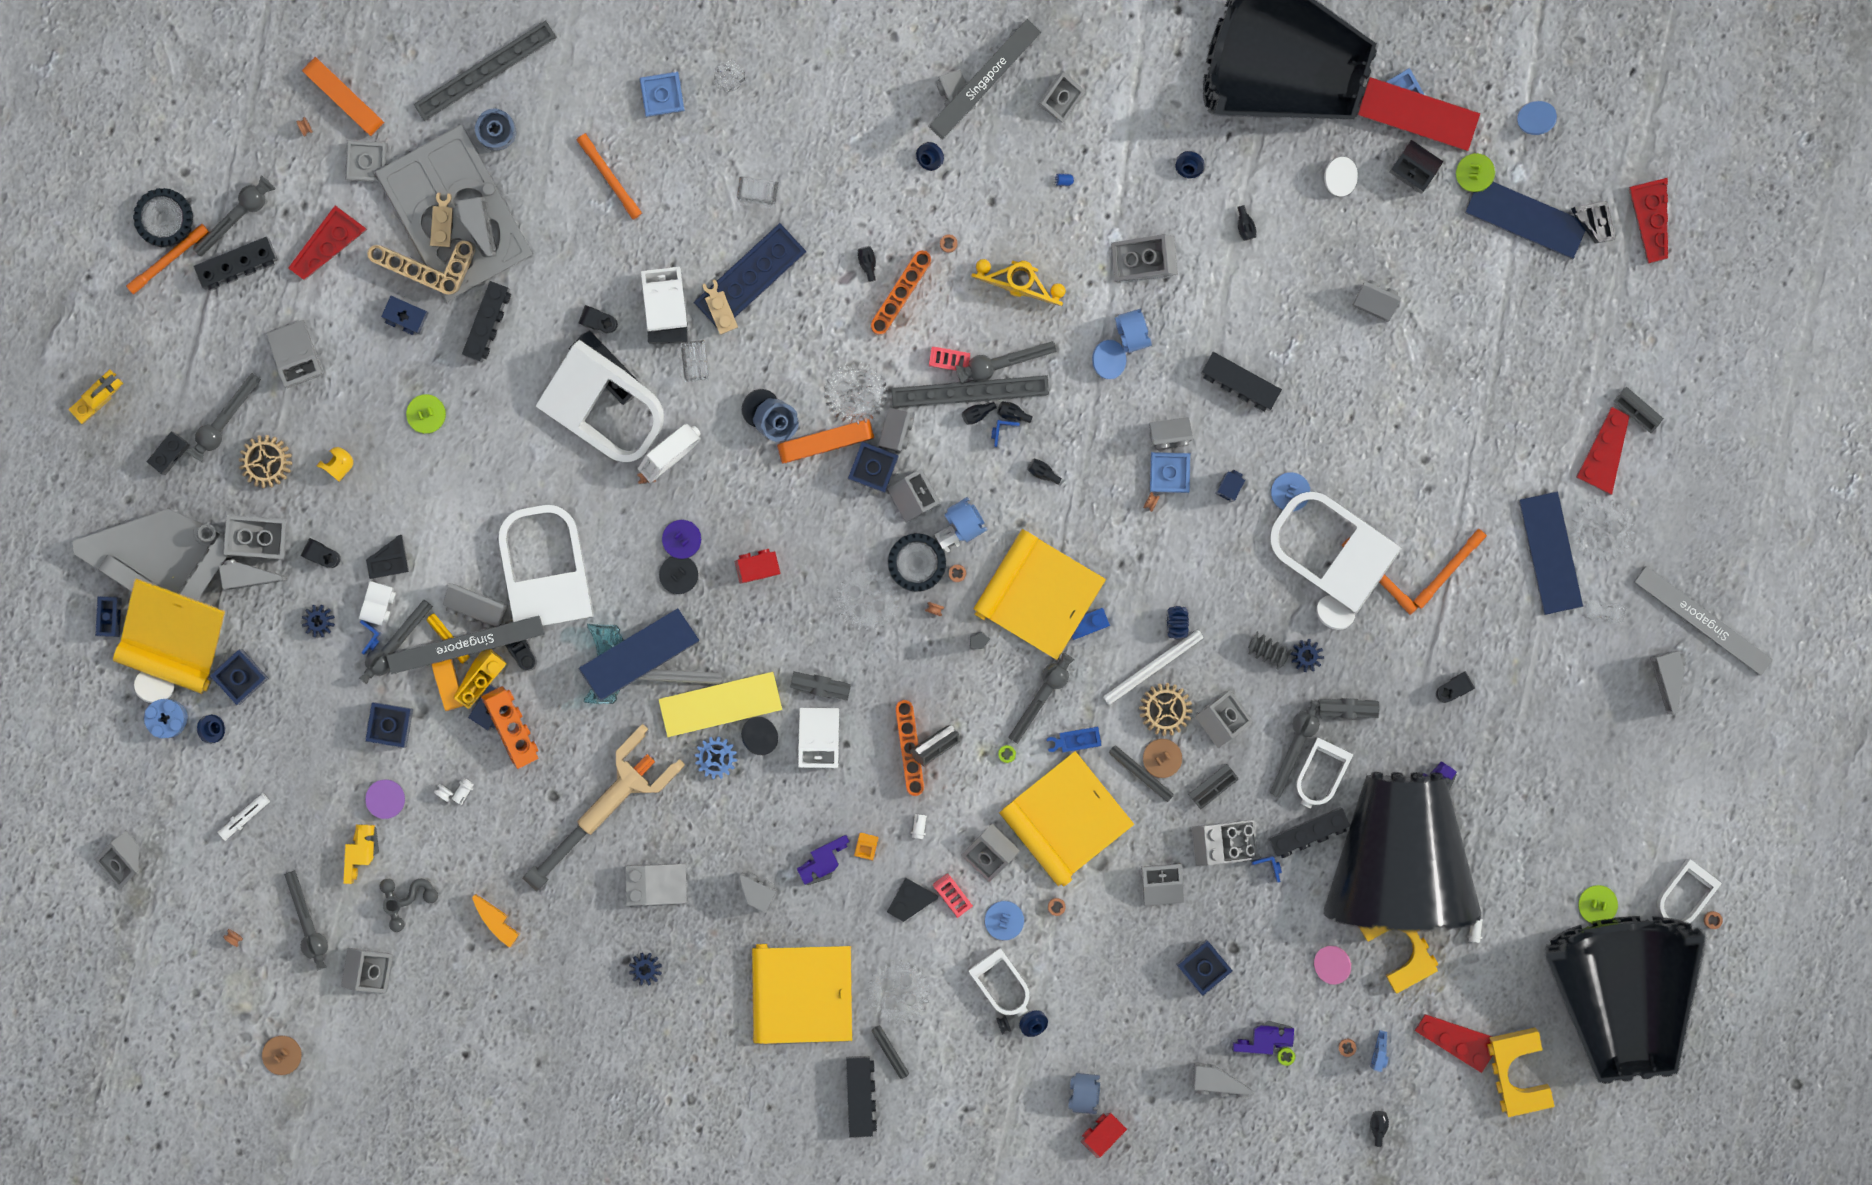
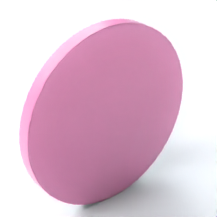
[1314,946,1351,985]

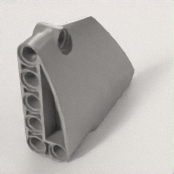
[72,509,228,601]

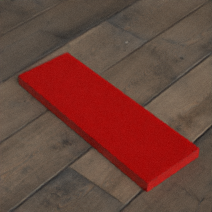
[1358,77,1481,151]

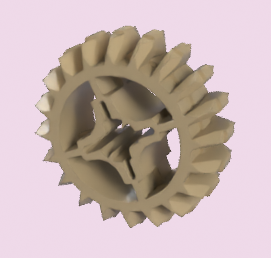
[239,435,293,488]
[1139,683,1192,736]

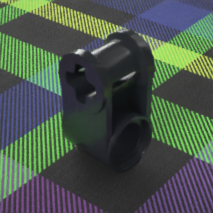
[578,305,618,333]
[300,538,341,568]
[505,640,537,671]
[1436,671,1475,703]

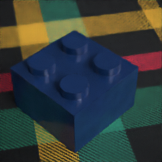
[848,442,899,493]
[210,649,269,705]
[365,702,413,748]
[1176,939,1233,996]

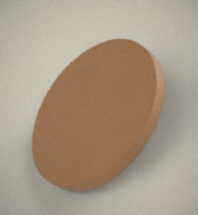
[1143,739,1182,778]
[262,1036,302,1075]

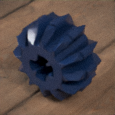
[302,605,335,638]
[1166,606,1189,639]
[1290,639,1324,672]
[629,952,662,986]

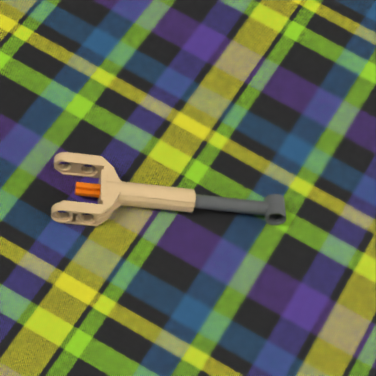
[522,724,685,892]

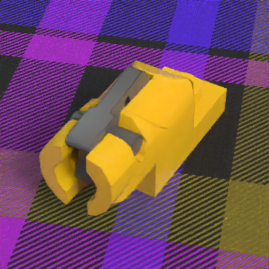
[68,369,124,424]
[343,824,379,884]

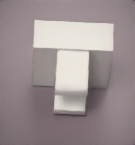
[935,525,960,552]

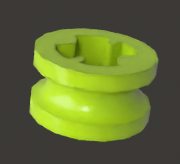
[998,745,1016,763]
[1277,1047,1295,1066]

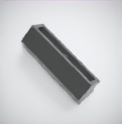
[1614,387,1664,433]
[970,632,990,649]
[910,725,960,766]
[1188,764,1239,810]

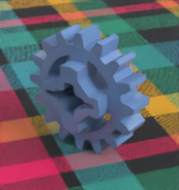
[695,737,738,779]

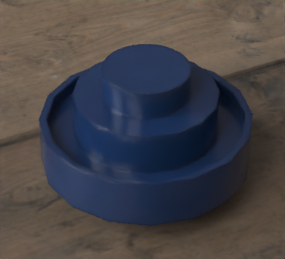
[916,142,944,171]
[1175,151,1205,179]
[197,714,225,744]
[1019,1010,1048,1037]

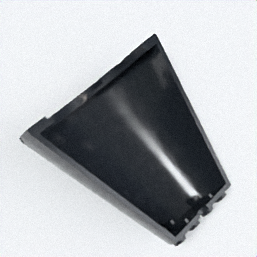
[1203,0,1377,119]
[1324,772,1481,931]
[1545,916,1706,1084]

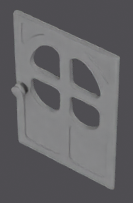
[374,124,533,303]

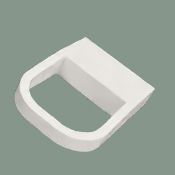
[536,340,664,462]
[1271,492,1402,613]
[499,505,594,626]

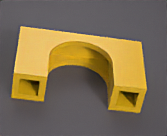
[1359,926,1439,994]
[1488,1027,1555,1117]

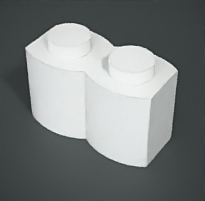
[359,581,396,626]

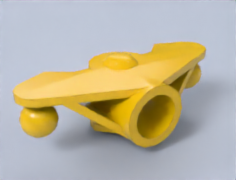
[971,259,1066,306]

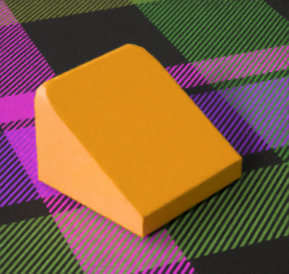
[854,833,878,860]

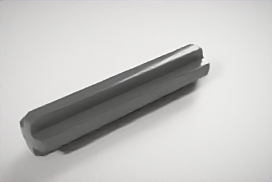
[872,1025,909,1079]

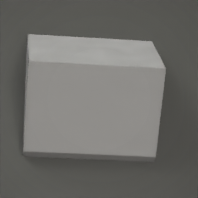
[1038,70,1085,123]

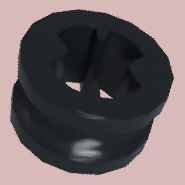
[996,1015,1011,1035]

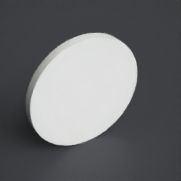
[1324,157,1358,196]
[1316,595,1355,630]
[134,672,174,703]

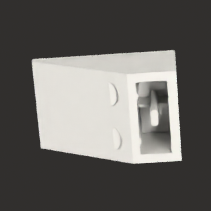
[641,267,687,331]
[798,708,839,768]

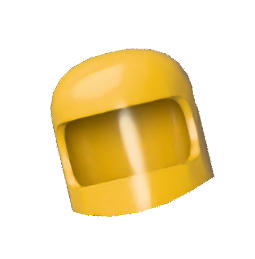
[316,447,353,482]

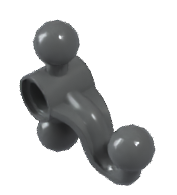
[380,878,438,932]

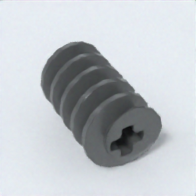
[1248,631,1292,670]

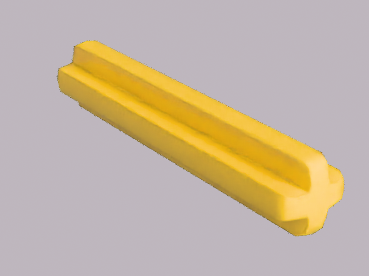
[426,614,470,663]

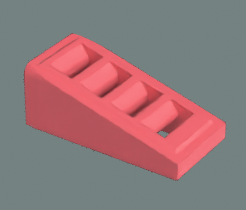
[929,346,971,371]
[933,873,973,918]

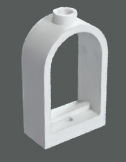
[638,424,701,483]
[1295,737,1353,809]
[1657,859,1722,923]
[968,948,1029,1017]

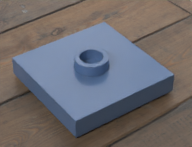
[640,72,685,117]
[1150,452,1190,493]

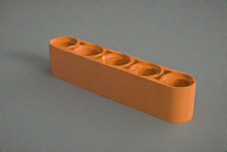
[301,57,385,136]
[871,250,931,335]
[777,419,875,464]
[896,700,924,796]

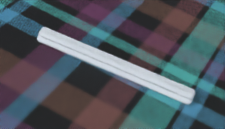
[1104,630,1203,704]

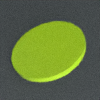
[1456,153,1495,192]
[406,394,446,434]
[1578,885,1618,924]

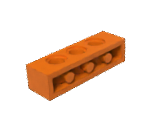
[481,686,539,769]

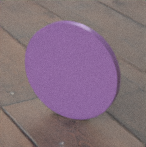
[365,779,405,819]

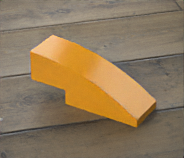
[431,659,464,711]
[472,894,520,948]

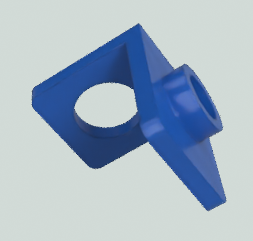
[991,420,1020,448]
[360,620,382,655]
[1251,856,1282,883]

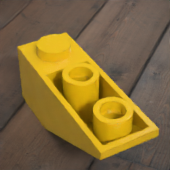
[453,649,506,709]

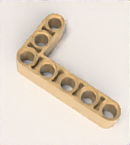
[367,241,475,295]

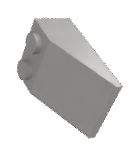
[455,197,496,256]
[1111,234,1178,282]
[223,515,286,560]
[219,560,287,590]
[1650,651,1686,715]
[625,864,687,906]

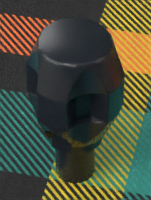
[1237,205,1257,241]
[857,246,876,282]
[997,401,1033,423]
[962,402,997,425]
[1027,458,1062,485]
[1370,1111,1389,1147]

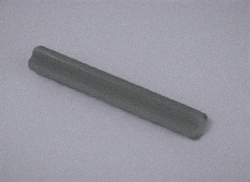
[1109,746,1174,802]

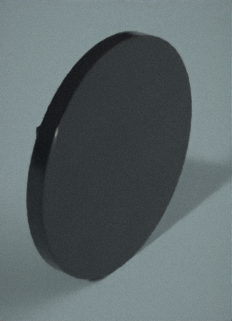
[742,389,777,427]
[659,556,699,594]
[741,717,778,755]

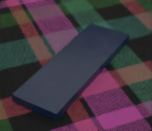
[1465,182,1586,259]
[693,223,807,328]
[1519,491,1583,615]
[578,608,699,702]

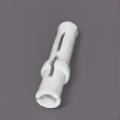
[218,793,270,841]

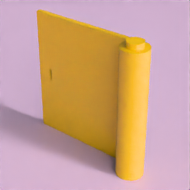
[973,529,1106,660]
[113,579,225,694]
[999,751,1135,887]
[752,944,852,1044]

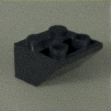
[1389,140,1444,194]

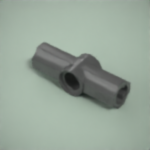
[790,671,851,701]
[1319,698,1380,719]

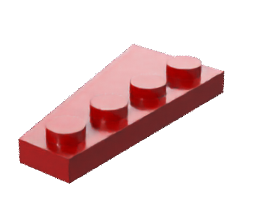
[1629,177,1668,264]
[288,205,367,280]
[1576,407,1630,495]
[1414,1014,1493,1073]

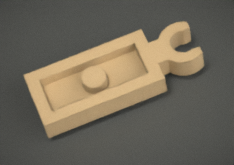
[430,193,453,247]
[703,279,738,335]

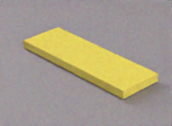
[658,672,783,737]

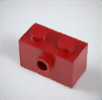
[734,549,781,584]
[1080,1113,1127,1158]

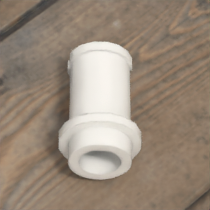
[451,778,474,805]
[910,814,927,839]
[1467,919,1483,943]

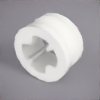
[434,784,454,802]

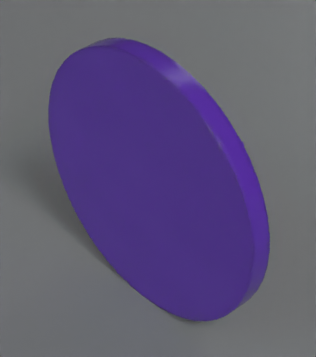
[662,520,701,559]

